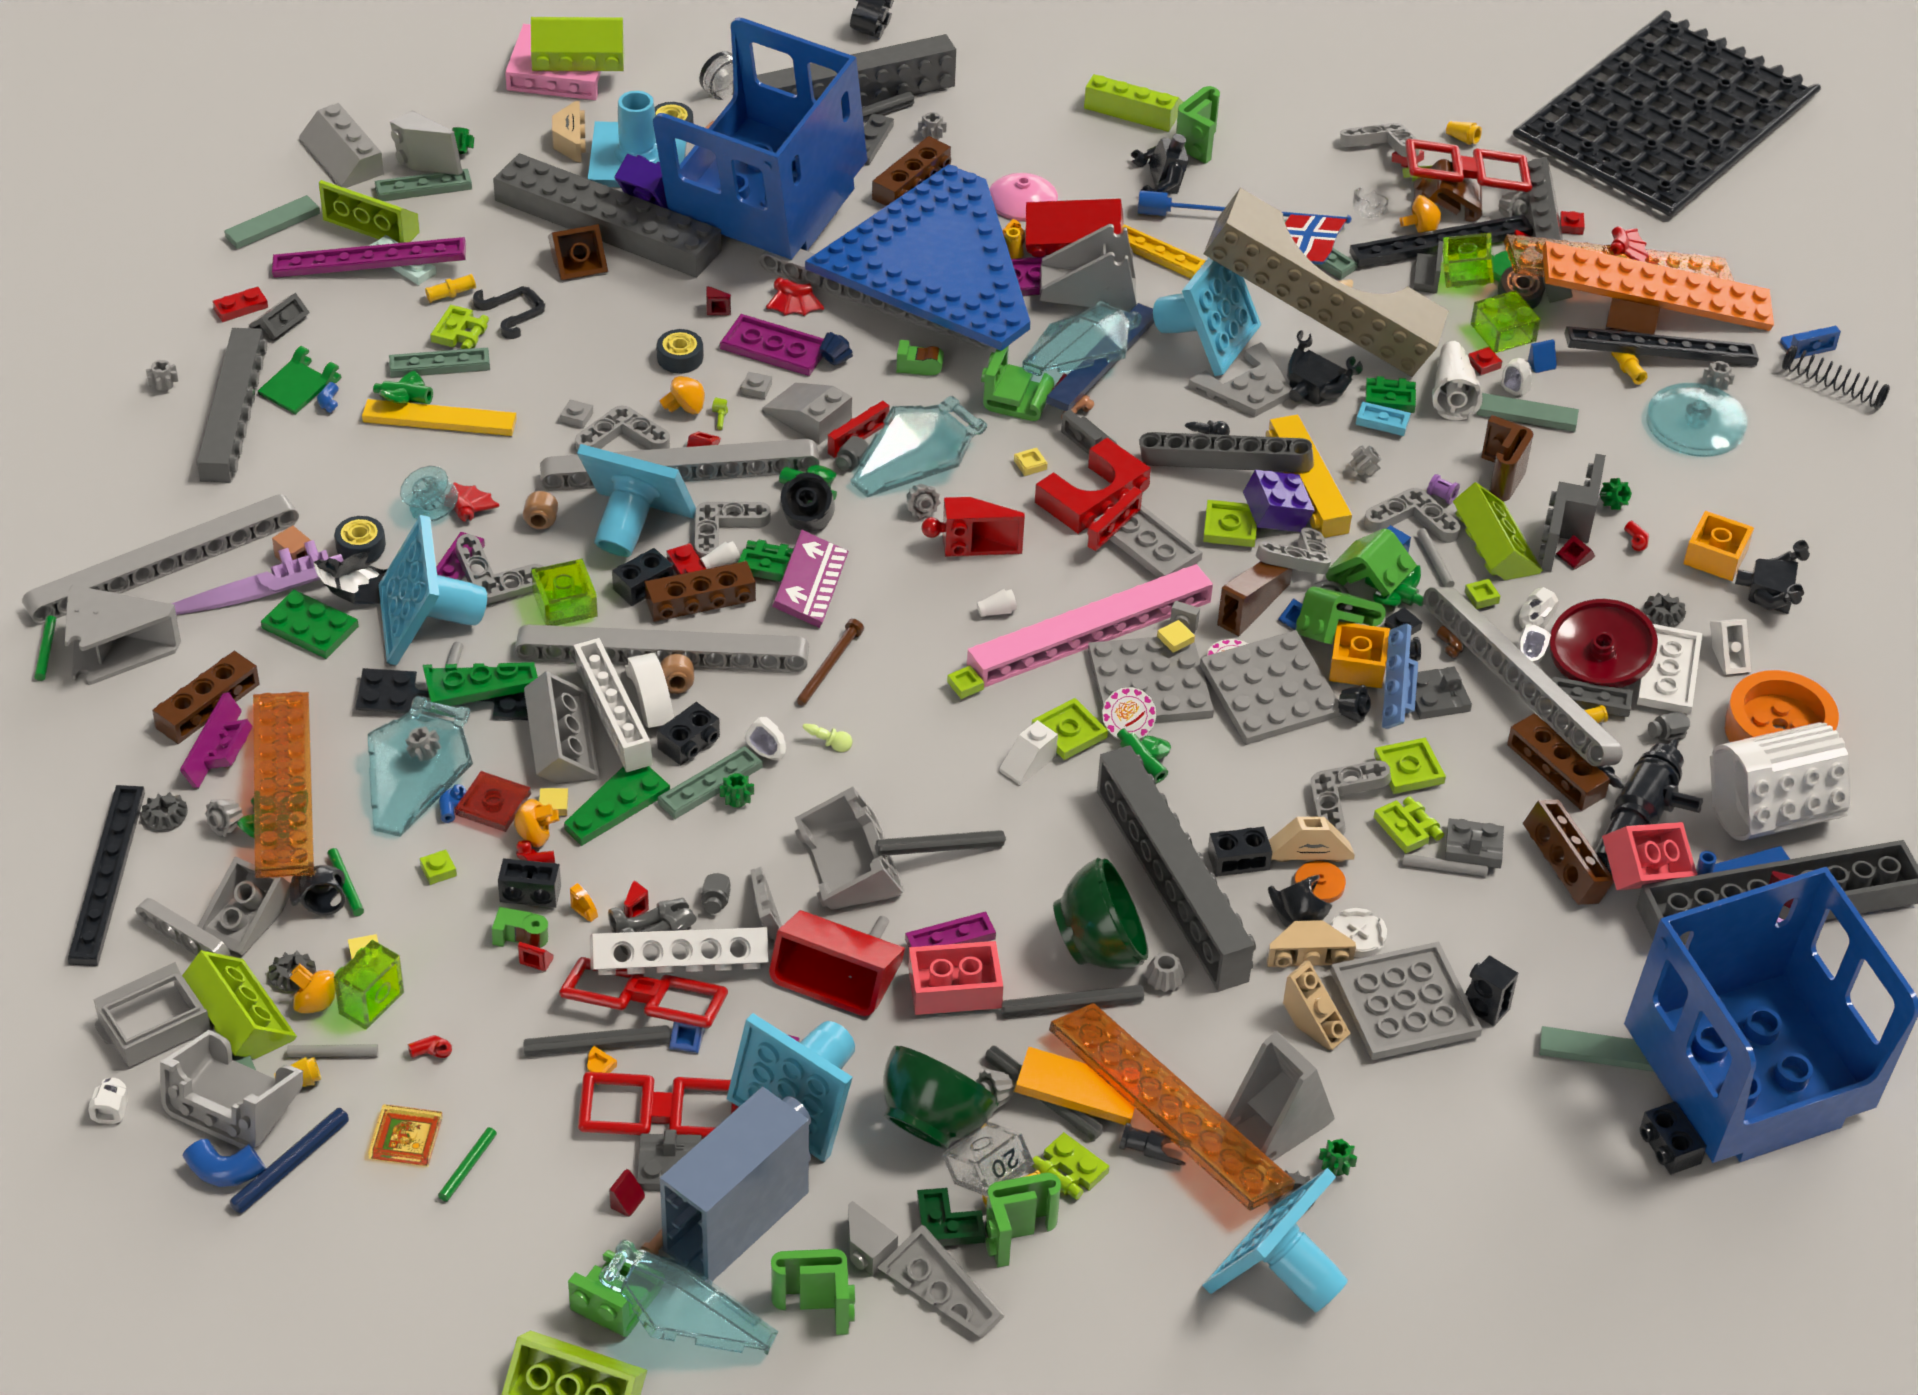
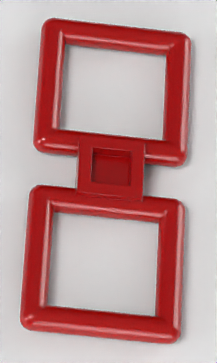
[1405,139,1532,192]
[559,957,728,1028]
[578,1072,739,1139]

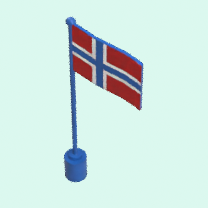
[1138,190,1352,265]

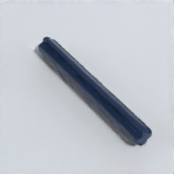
[230,1107,349,1214]

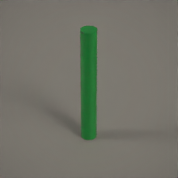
[34,615,57,681]
[327,848,364,916]
[438,1127,497,1202]

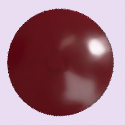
[1550,599,1658,688]

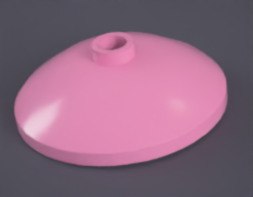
[989,173,1058,221]

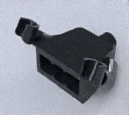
[1131,134,1188,194]
[1287,330,1363,404]
[1735,540,1810,614]

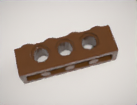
[872,136,952,206]
[645,561,756,622]
[152,650,260,744]
[1507,713,1610,811]
[1522,799,1614,905]

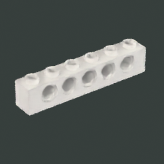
[574,638,653,772]
[590,927,768,975]

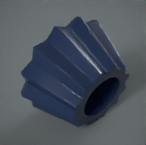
[819,332,853,366]

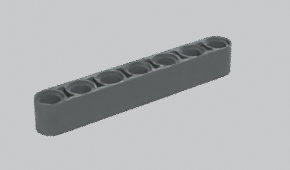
[1139,432,1314,473]

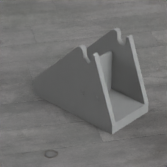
[1040,224,1137,313]
[65,585,181,685]
[1224,1031,1335,1164]

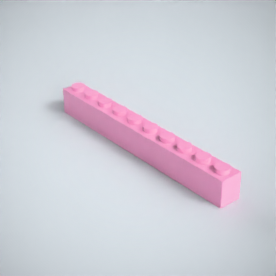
[967,564,1213,688]

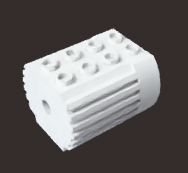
[1710,722,1850,841]

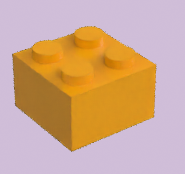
[1683,511,1754,581]
[1329,621,1390,688]

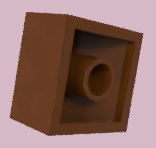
[548,224,608,280]
[1606,298,1660,334]

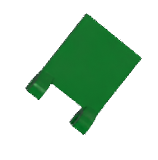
[258,345,342,415]

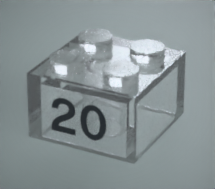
[942,1121,1034,1196]

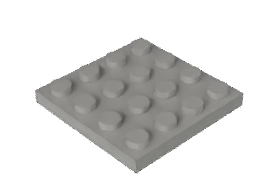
[1200,630,1342,745]
[1088,637,1214,723]
[1330,942,1482,1060]

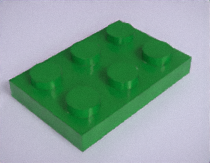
[261,589,359,659]

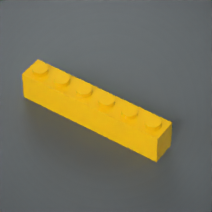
[1266,414,1352,538]

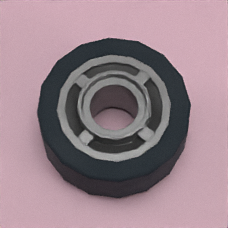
[1497,264,1545,312]

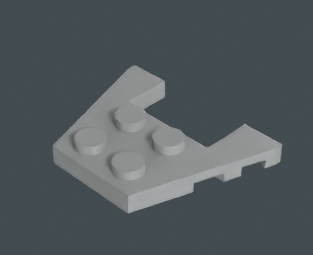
[1188,342,1292,417]

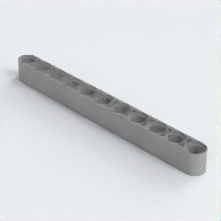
[759,249,991,349]
[540,439,820,491]
[22,494,299,624]
[1423,587,1623,766]
[515,625,809,672]

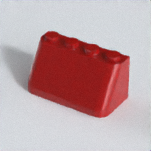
[1026,198,1123,257]
[769,910,905,1016]

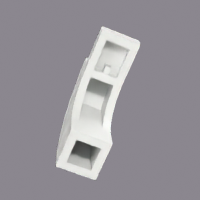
[625,653,674,728]

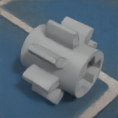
[918,112,947,140]
[146,360,179,391]
[1702,361,1735,392]
[1350,445,1382,476]
[405,726,441,761]

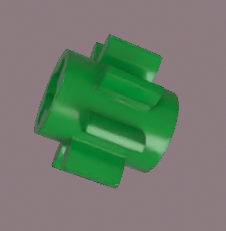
[452,127,475,154]
[1599,478,1632,510]
[720,773,754,808]
[1319,1139,1357,1176]

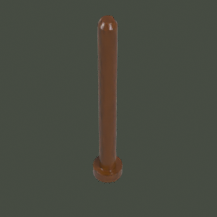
[797,619,864,706]

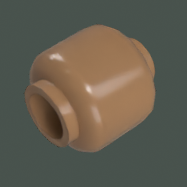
[523,491,558,529]
[660,654,695,694]

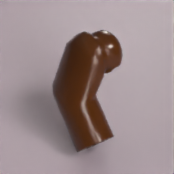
[1436,625,1464,658]

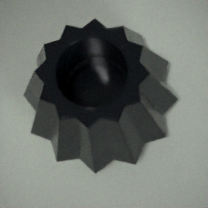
[1338,685,1371,723]

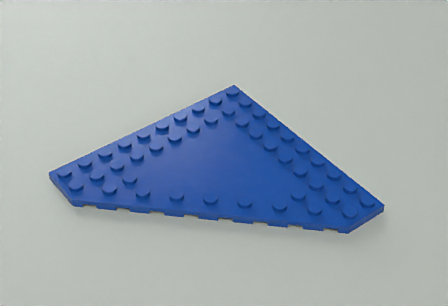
[805,164,1031,351]

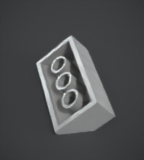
[299,103,384,188]
[524,671,599,784]

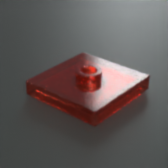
[455,771,531,832]

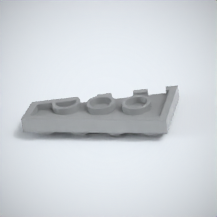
[877,1225,1005,1338]

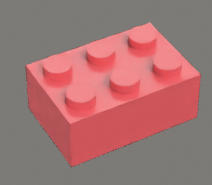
[1602,822,1697,890]
[908,941,1003,1015]

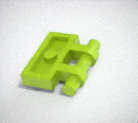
[430,304,489,349]
[1373,796,1444,854]
[1030,1132,1110,1200]

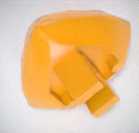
[1399,195,1441,233]
[659,376,705,414]
[514,799,560,848]
[290,963,336,1013]

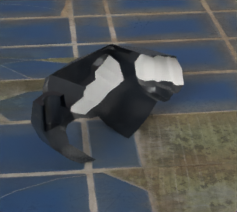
[313,550,387,604]

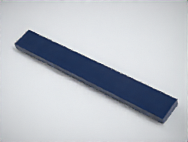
[1046,303,1154,411]

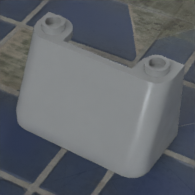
[795,787,904,910]
[160,1030,303,1149]

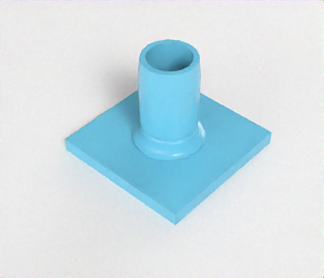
[588,91,687,188]
[1153,257,1261,376]
[577,444,696,557]
[379,515,487,665]
[726,1013,855,1162]
[1202,1168,1348,1313]

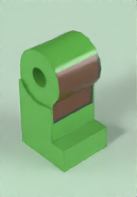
[896,340,944,376]
[492,907,549,948]

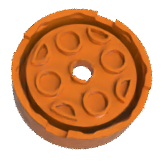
[1724,670,1839,742]

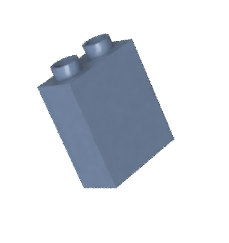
[660,1086,811,1285]

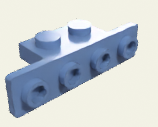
[1382,624,1418,729]

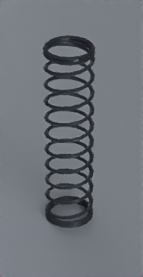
[1782,345,1890,409]

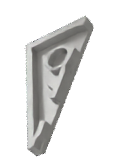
[750,867,782,942]

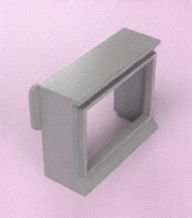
[94,962,214,1067]

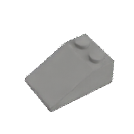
[390,110,463,175]
[763,382,852,444]
[198,856,290,955]

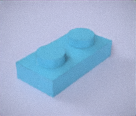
[1356,402,1411,436]

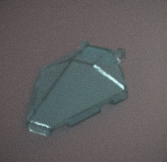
[1023,300,1142,376]
[850,396,987,497]
[367,696,473,837]
[599,1240,779,1355]

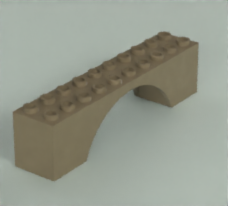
[1203,187,1449,377]

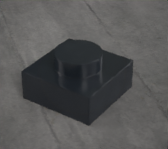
[1384,607,1423,635]

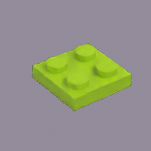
[1203,499,1257,547]
[1031,698,1108,760]
[1374,737,1446,794]

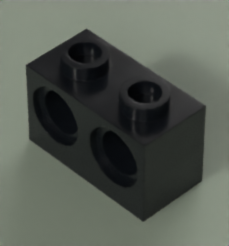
[612,548,674,606]
[657,702,720,766]
[1207,826,1273,877]
[498,858,561,908]
[1465,955,1519,1026]
[1639,1101,1707,1175]

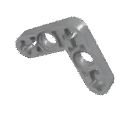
[1340,123,1420,157]
[575,406,670,452]
[1364,488,1460,542]
[695,502,771,558]
[1256,528,1331,574]
[455,534,548,604]
[1311,761,1391,835]

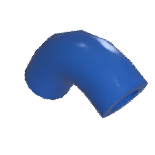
[182,1139,266,1187]

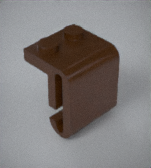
[1413,159,1482,222]
[1481,415,1534,502]

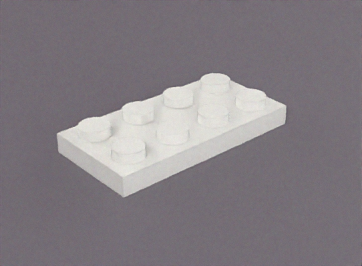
[1637,624,1702,715]

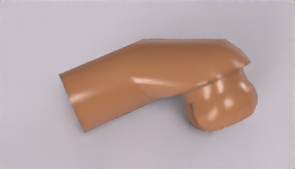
[1061,395,1094,419]

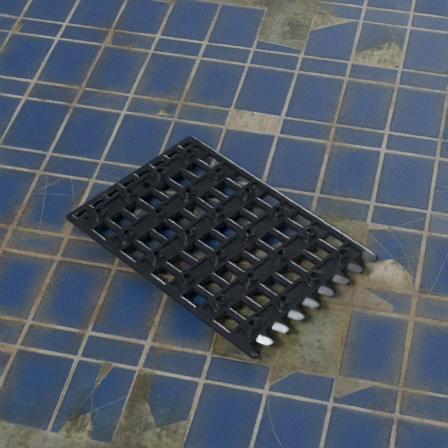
[1512,10,1821,216]

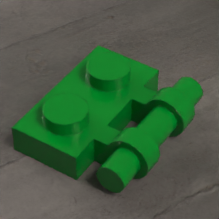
[1365,376,1416,413]
[738,539,794,582]

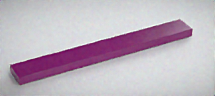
[272,237,466,278]

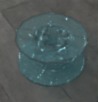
[400,466,458,522]

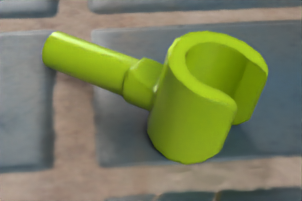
[712,397,728,430]

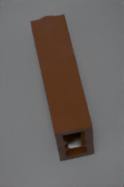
[1217,561,1292,637]

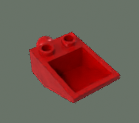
[921,497,1025,557]

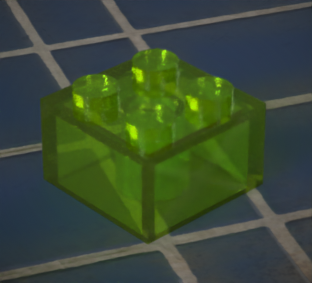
[1443,233,1494,288]
[1470,290,1541,353]
[531,559,598,626]
[334,940,404,1030]

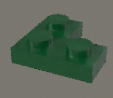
[917,1188,986,1246]

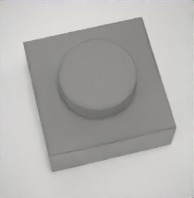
[741,372,772,400]
[560,399,593,428]
[1170,601,1200,634]

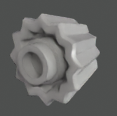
[1498,191,1530,218]
[906,484,941,519]
[205,799,243,837]
[1144,952,1185,992]
[976,1069,1014,1108]

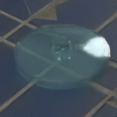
[1646,383,1747,457]

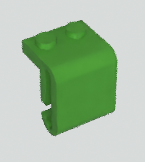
[1176,86,1220,164]
[981,346,1054,421]
[1325,528,1417,597]
[1296,587,1386,644]
[985,1173,1061,1268]
[771,1249,855,1335]
[568,1250,664,1337]

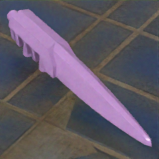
[172,540,343,615]

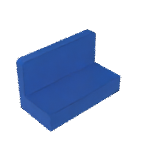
[1780,325,1841,359]

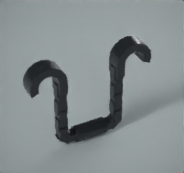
[473,286,546,339]

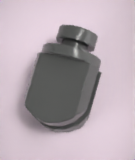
[836,436,869,470]
[1648,712,1690,741]
[701,873,731,914]

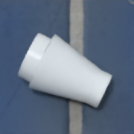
[700,541,740,569]
[977,589,1017,617]

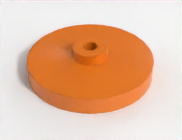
[1294,861,1346,903]

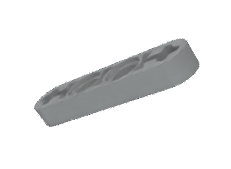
[135,898,230,956]

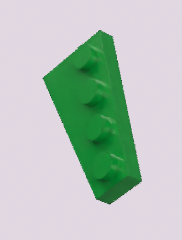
[423,662,538,710]
[564,766,670,846]

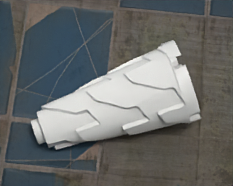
[1432,341,1483,420]

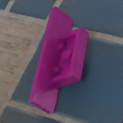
[180,693,253,788]

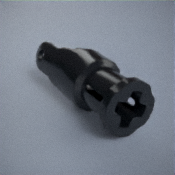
[1119,1123,1192,1166]

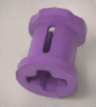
[1427,474,1460,504]

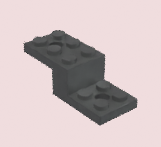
[1538,454,1606,572]

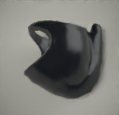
[290,865,345,915]
[1268,875,1333,928]

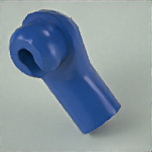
[317,382,339,413]
[439,784,467,823]

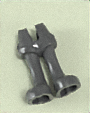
[608,898,697,955]

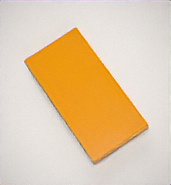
[1014,1047,1142,1125]

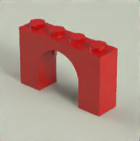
[1035,438,1151,534]

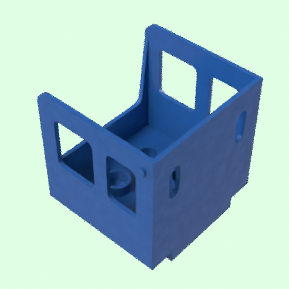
[653,17,867,260]
[1624,866,1918,1163]

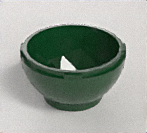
[1053,858,1149,970]
[883,1046,999,1150]

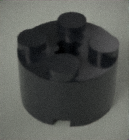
[850,0,894,38]
[780,472,835,532]

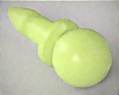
[803,724,852,752]

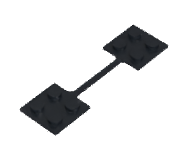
[356,668,529,721]

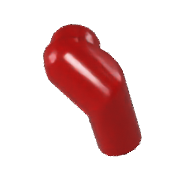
[1624,520,1649,552]
[516,840,555,863]
[407,1035,452,1058]

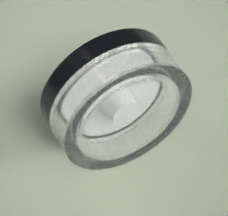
[699,51,733,100]

